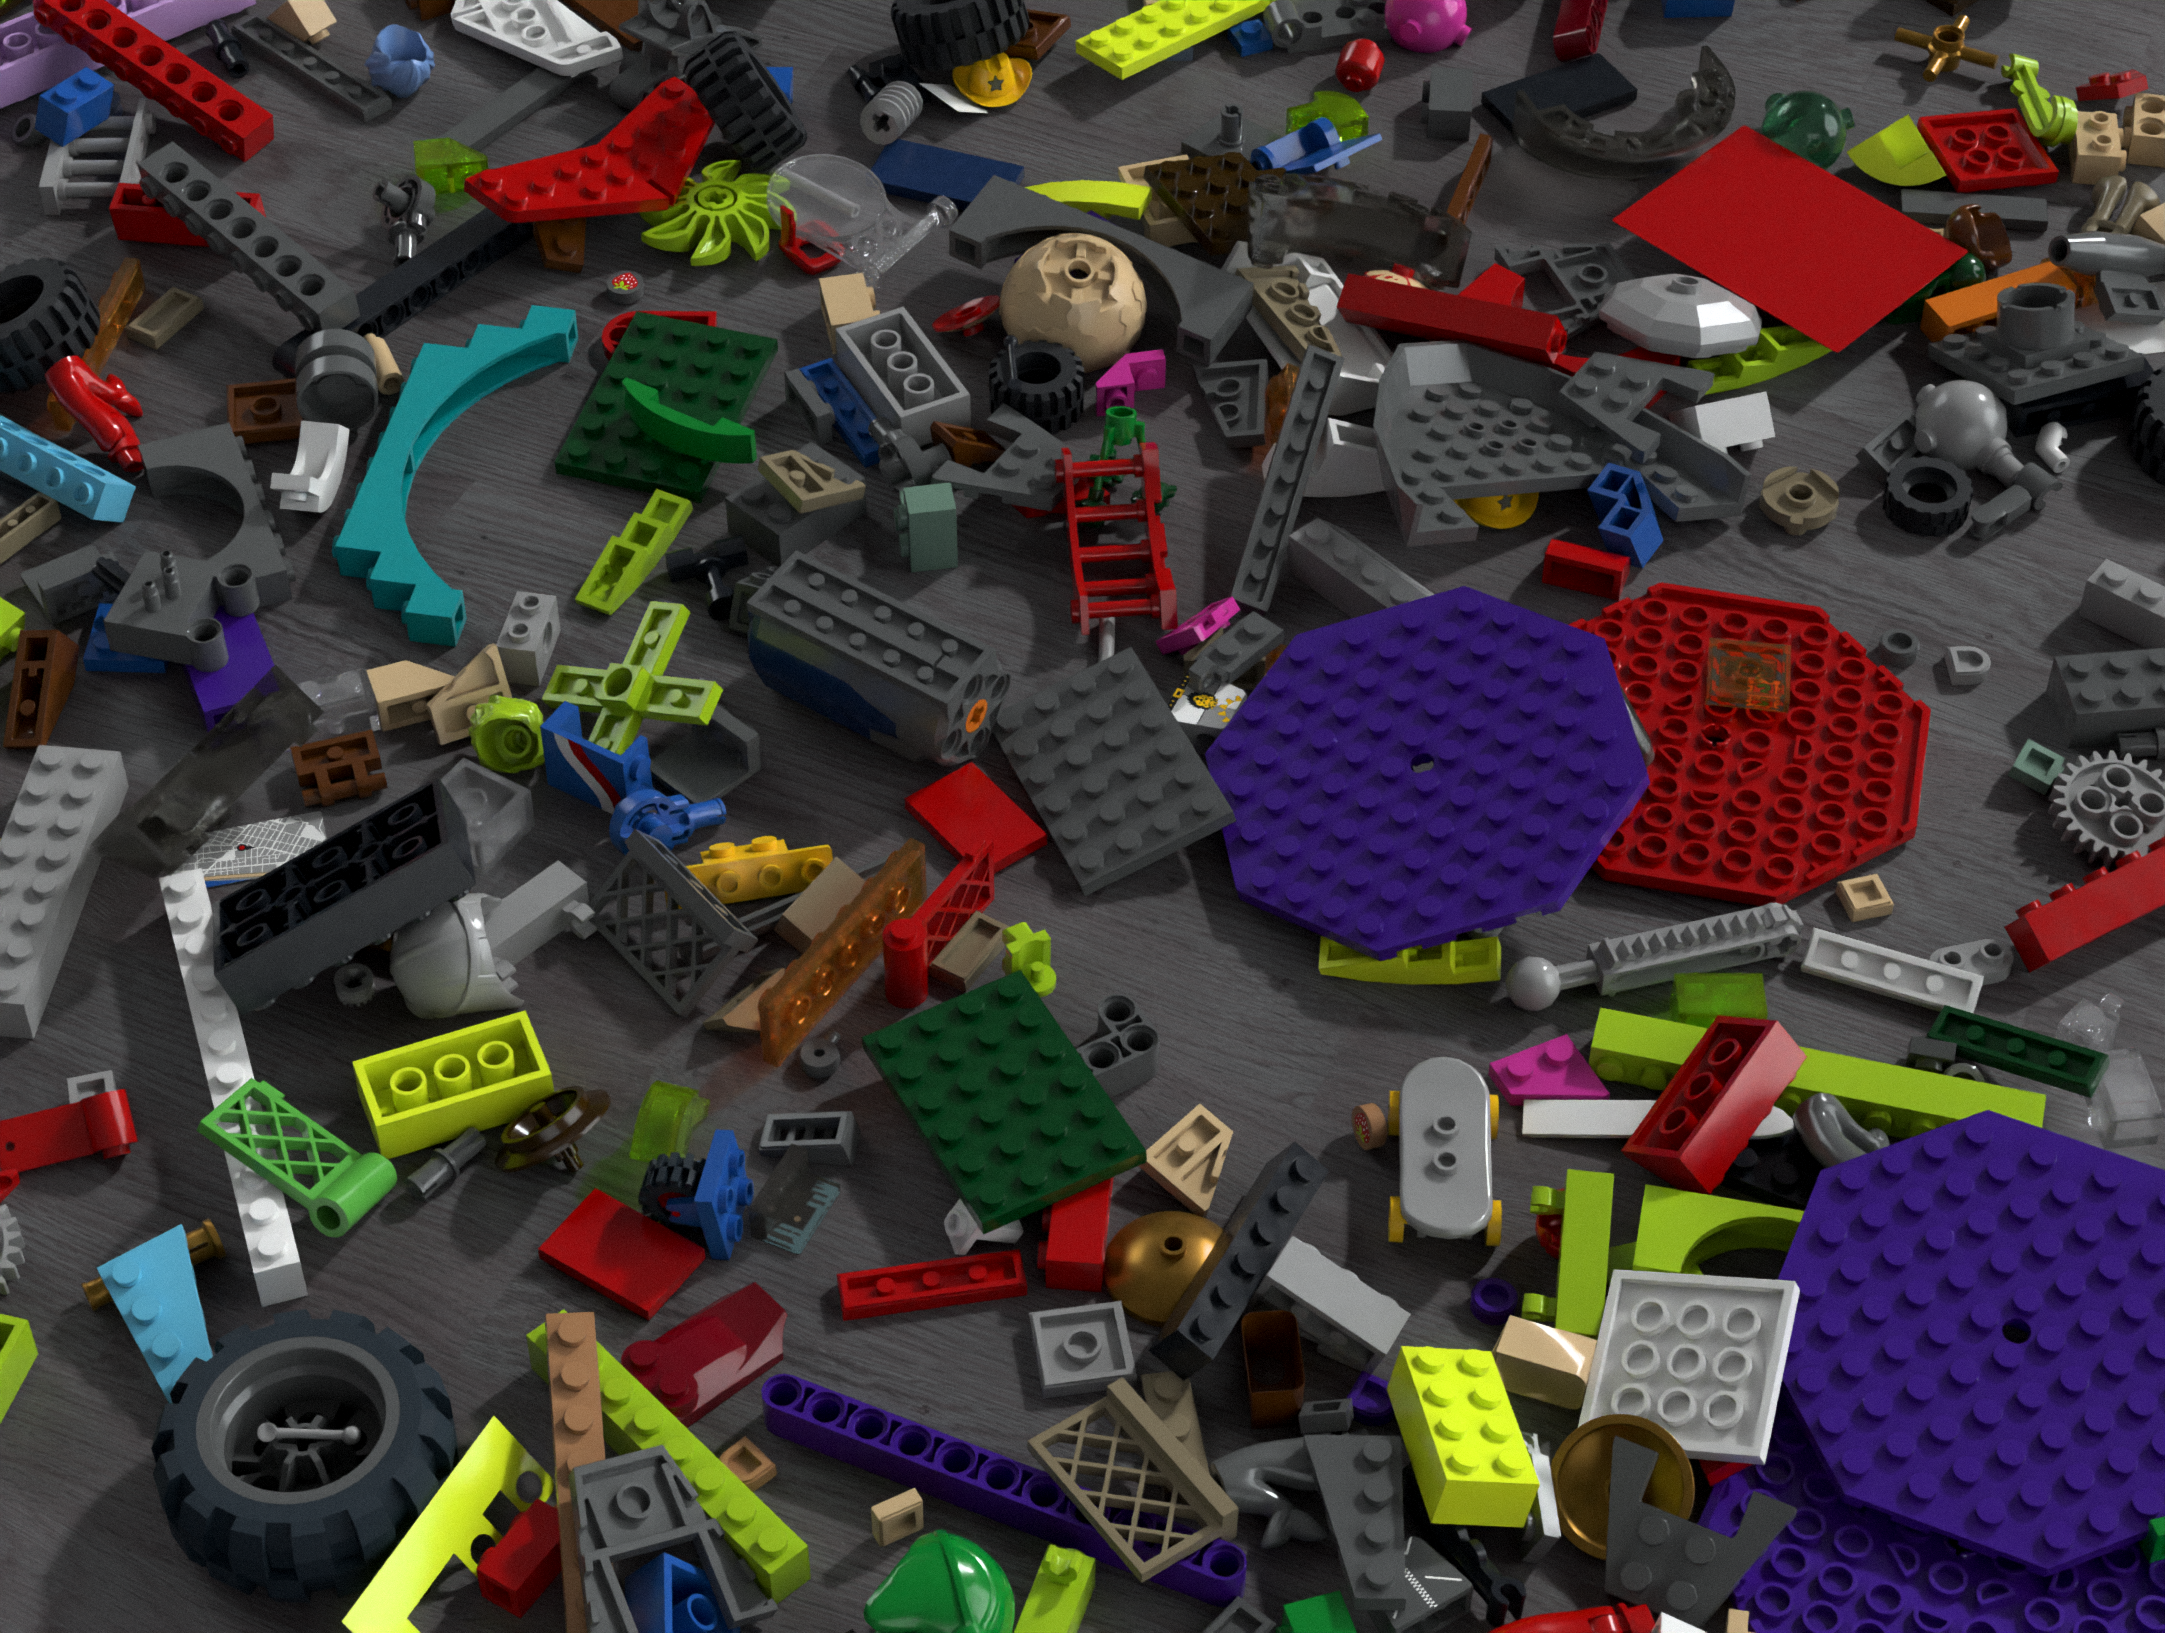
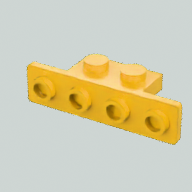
[664,836,833,909]

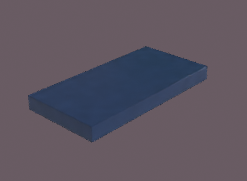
[865,139,1024,211]

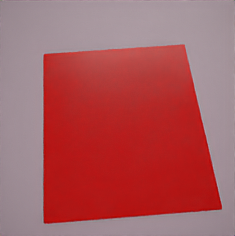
[1612,125,1968,353]

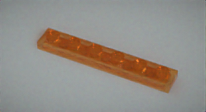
[47,257,146,431]

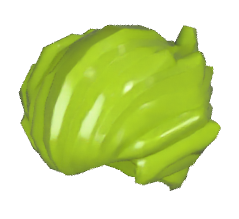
[468,695,545,774]

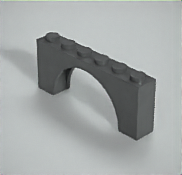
[138,422,296,608]

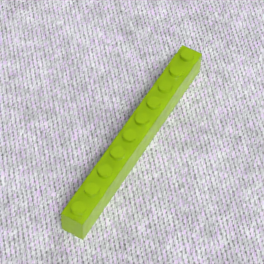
[1589,1007,2046,1139]

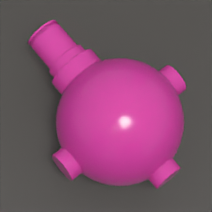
[1384,0,1472,53]

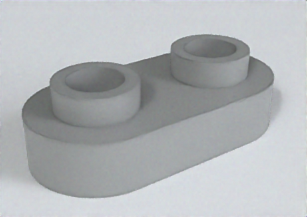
[1929,939,2014,986]

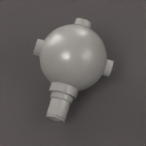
[1914,380,2024,488]

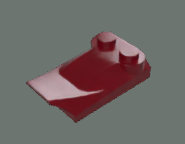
[620,1282,788,1428]

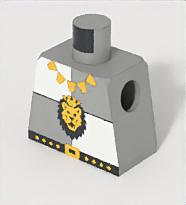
[1168,671,1247,755]

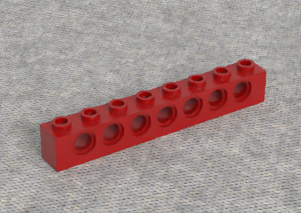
[33,0,274,162]

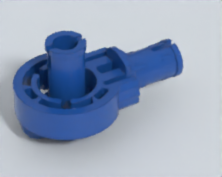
[609,789,726,856]

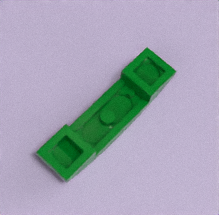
[622,377,757,464]

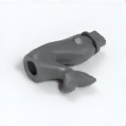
[1793,1093,1890,1169]
[1210,1428,1370,1549]

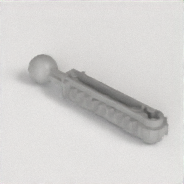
[1505,902,1804,1011]

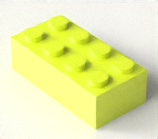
[352,1010,554,1159]
[1386,1346,1540,1528]

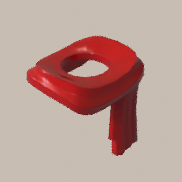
[778,205,846,275]

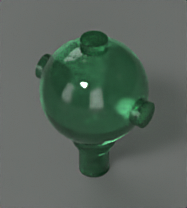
[1760,90,1855,170]

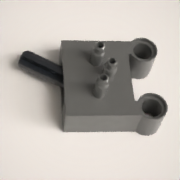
[92,550,260,672]

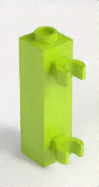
[1521,1169,1614,1344]
[1014,1544,1096,1633]

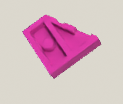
[1155,596,1240,655]
[1488,1034,1610,1106]

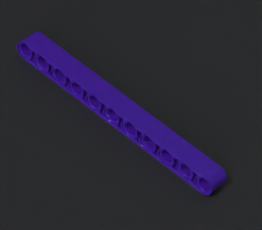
[761,1374,1247,1607]

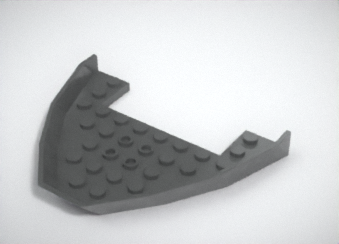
[1373,339,1752,547]

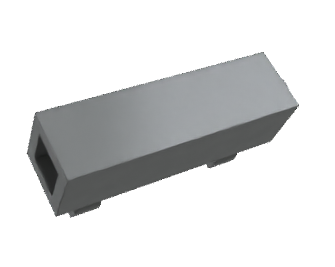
[483,860,597,993]

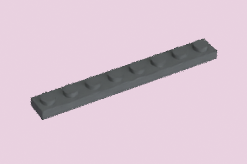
[1229,344,1345,617]

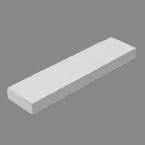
[1801,928,1984,1013]

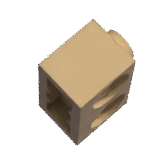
[2122,93,2165,168]

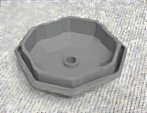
[1599,274,1762,358]

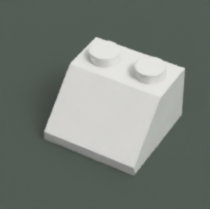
[1668,391,1775,454]

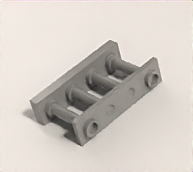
[39,98,156,215]

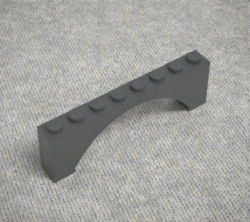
[949,175,1254,366]

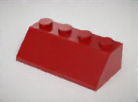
[1621,1015,1807,1195]

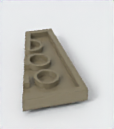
[1234,265,1343,363]

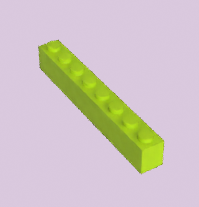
[526,1309,811,1604]

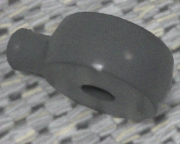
[799,1030,841,1079]

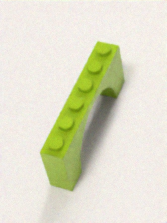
[1632,1184,1804,1274]

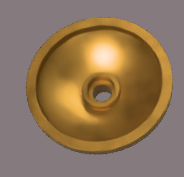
[1103,1211,1224,1327]
[1550,1414,1695,1561]

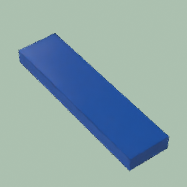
[799,358,880,468]

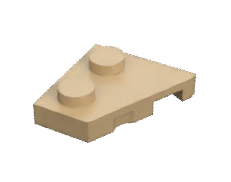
[426,643,512,745]
[1139,1104,1233,1218]

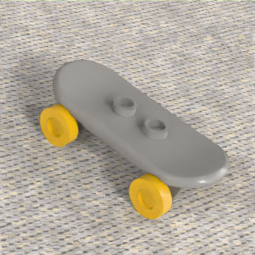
[1388,1057,1502,1246]

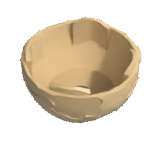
[999,233,1147,373]

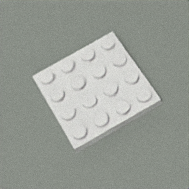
[1578,1269,1800,1465]

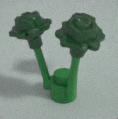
[1075,406,1177,528]

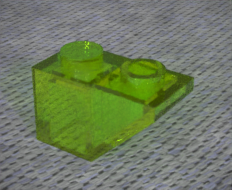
[413,138,489,194]

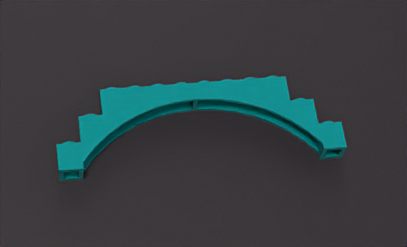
[332,305,579,647]

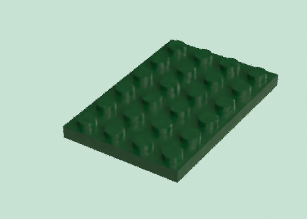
[554,311,778,503]
[862,970,1147,1235]

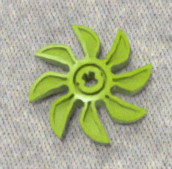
[638,160,797,266]

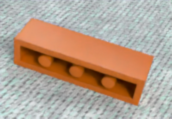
[1920,261,2077,343]

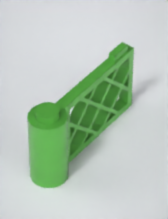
[196,1078,397,1238]

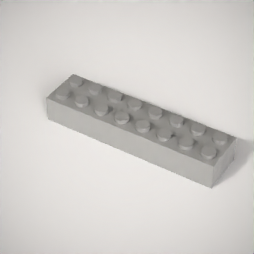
[0,745,129,1039]

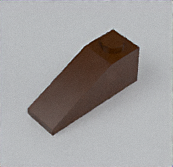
[3,629,80,749]

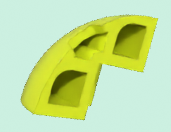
[1847,114,1946,186]

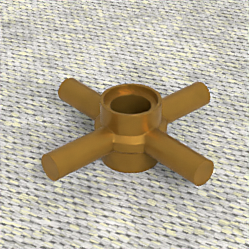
[1894,15,1999,82]

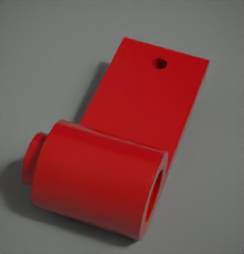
[0,1089,138,1173]

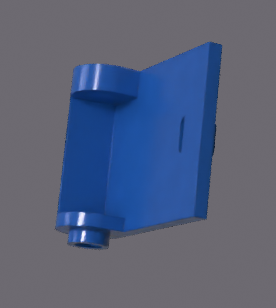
[1250,117,1382,179]

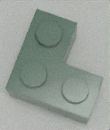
[893,482,958,573]

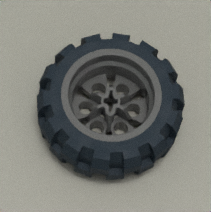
[151,1309,460,1603]

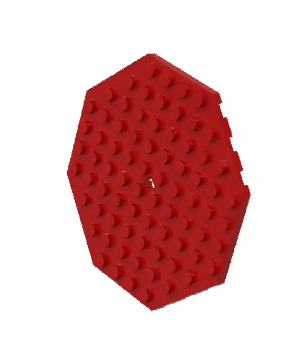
[1568,582,1931,906]

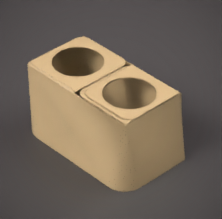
[1492,1315,1597,1409]

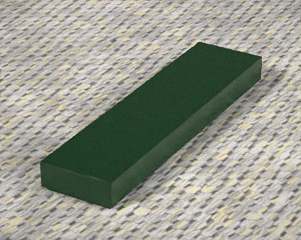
[1925,1005,2110,1098]

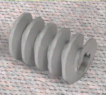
[860,81,923,145]

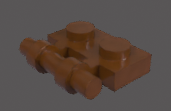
[290,729,388,807]

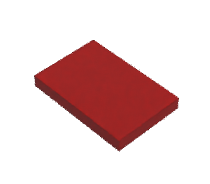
[904,762,1047,874]
[538,1188,706,1321]

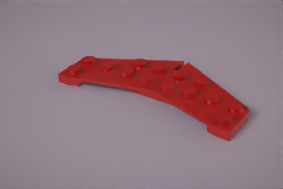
[464,76,715,223]

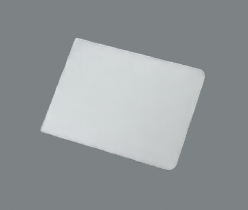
[919,83,988,113]

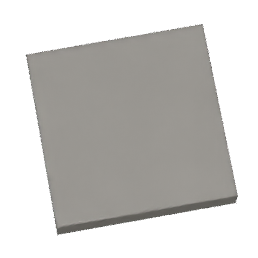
[1029,1301,1137,1399]

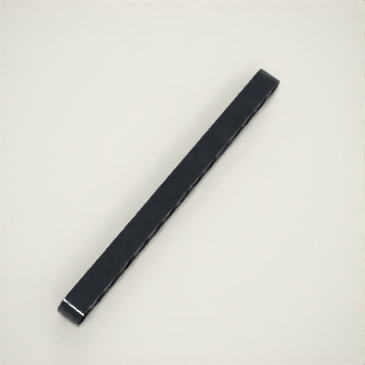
[272,113,629,379]

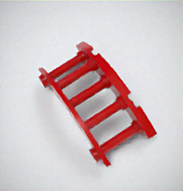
[1054,442,1178,635]

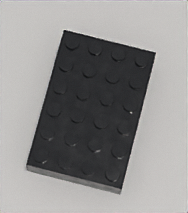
[213,777,476,1016]

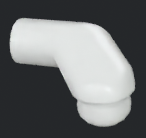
[2035,422,2070,473]

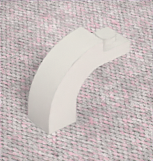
[270,421,350,513]

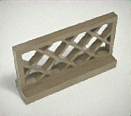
[1027,1377,1239,1583]

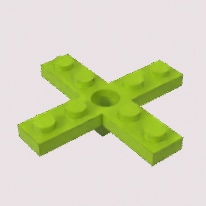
[541,601,723,756]

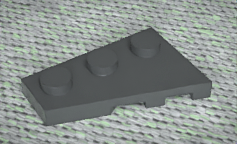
[1192,359,1269,448]

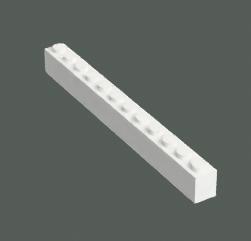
[159,868,308,1307]

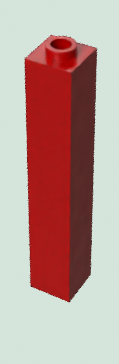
[1336,273,1567,365]

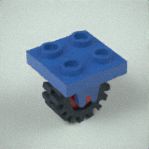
[638,1129,754,1260]

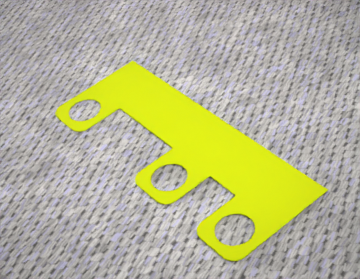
[341,1416,554,1633]

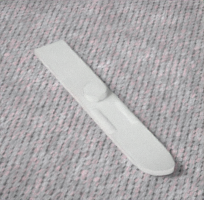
[1522,1099,1794,1139]

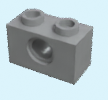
[496,591,561,686]

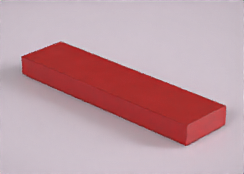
[836,1249,1027,1321]

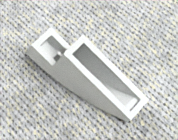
[1261,418,1385,498]

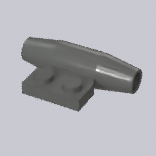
[2048,231,2165,325]

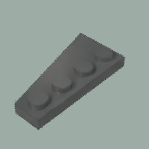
[1303,1435,1406,1611]

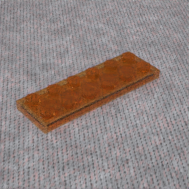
[757,837,927,1068]

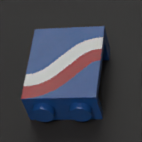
[540,701,654,814]

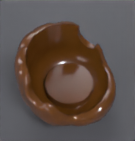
[1943,204,2012,271]

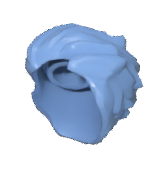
[364,24,435,98]

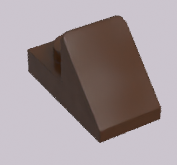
[930,421,1006,468]

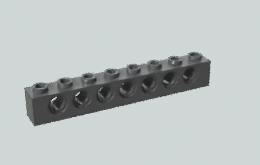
[137,141,360,332]

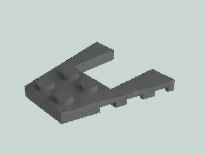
[568,1445,778,1633]

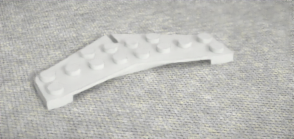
[451,0,623,77]

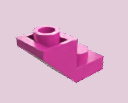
[1096,349,1166,417]

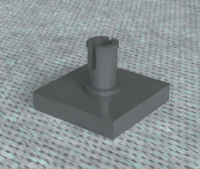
[1181,103,1281,163]

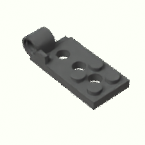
[1263,0,1393,53]

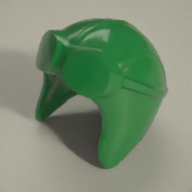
[863,1529,1015,1633]

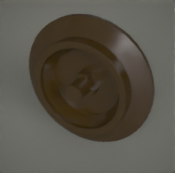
[495,1086,611,1173]

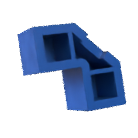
[1587,463,1664,569]

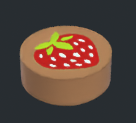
[1352,1103,1388,1150]

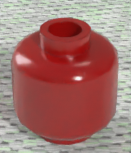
[1335,39,1385,92]

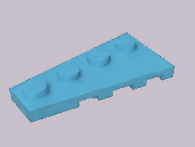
[97,1224,213,1404]

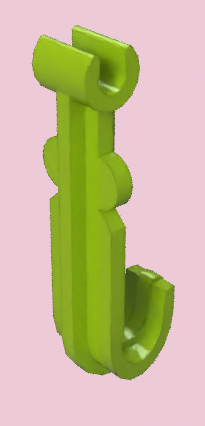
[2001,53,2078,147]

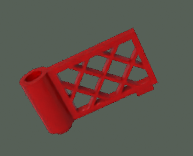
[882,836,994,1009]

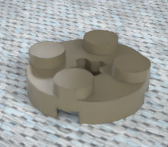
[1759,466,1839,535]

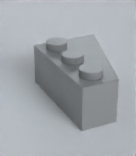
[1239,1235,1411,1374]

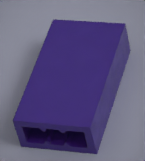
[181,606,290,741]

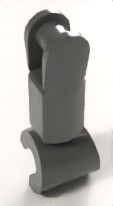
[1969,462,2063,541]

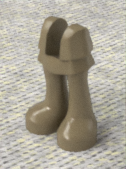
[2081,175,2160,234]

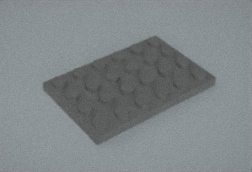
[992,647,1236,896]

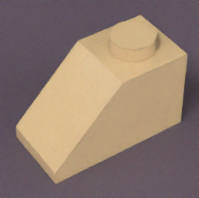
[267,0,337,45]
[366,660,455,732]

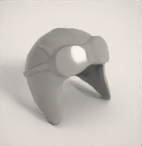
[389,893,525,1019]

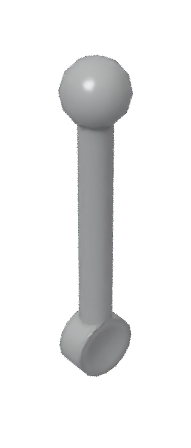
[257,1422,361,1445]

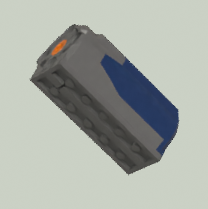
[746,550,1011,768]

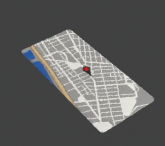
[162,811,327,888]

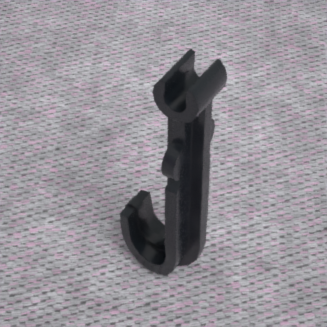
[1402,1461,1527,1628]

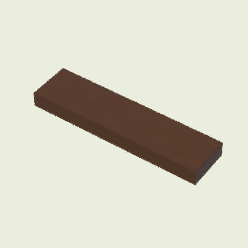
[1441,133,1493,250]

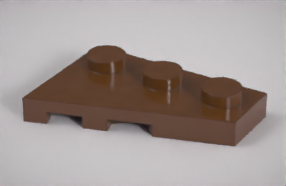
[533,217,586,274]

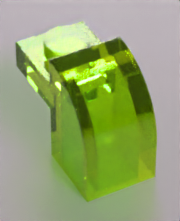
[1285,91,1369,141]
[629,1080,710,1163]

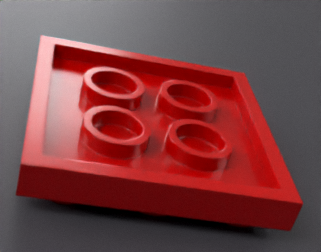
[1917,108,2059,193]

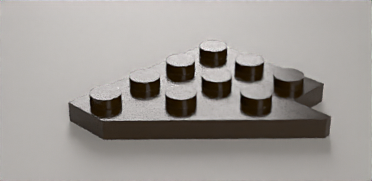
[1143,152,1286,256]

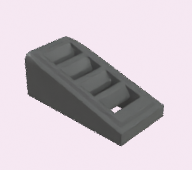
[758,1111,861,1166]

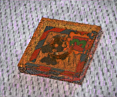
[1705,638,1791,713]

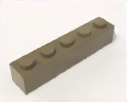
[0,491,62,564]

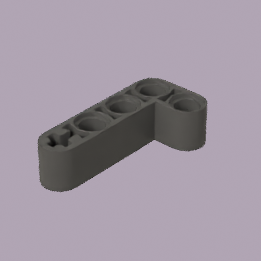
[1076,994,1160,1098]

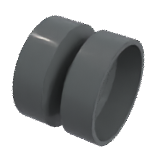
[295,329,378,431]

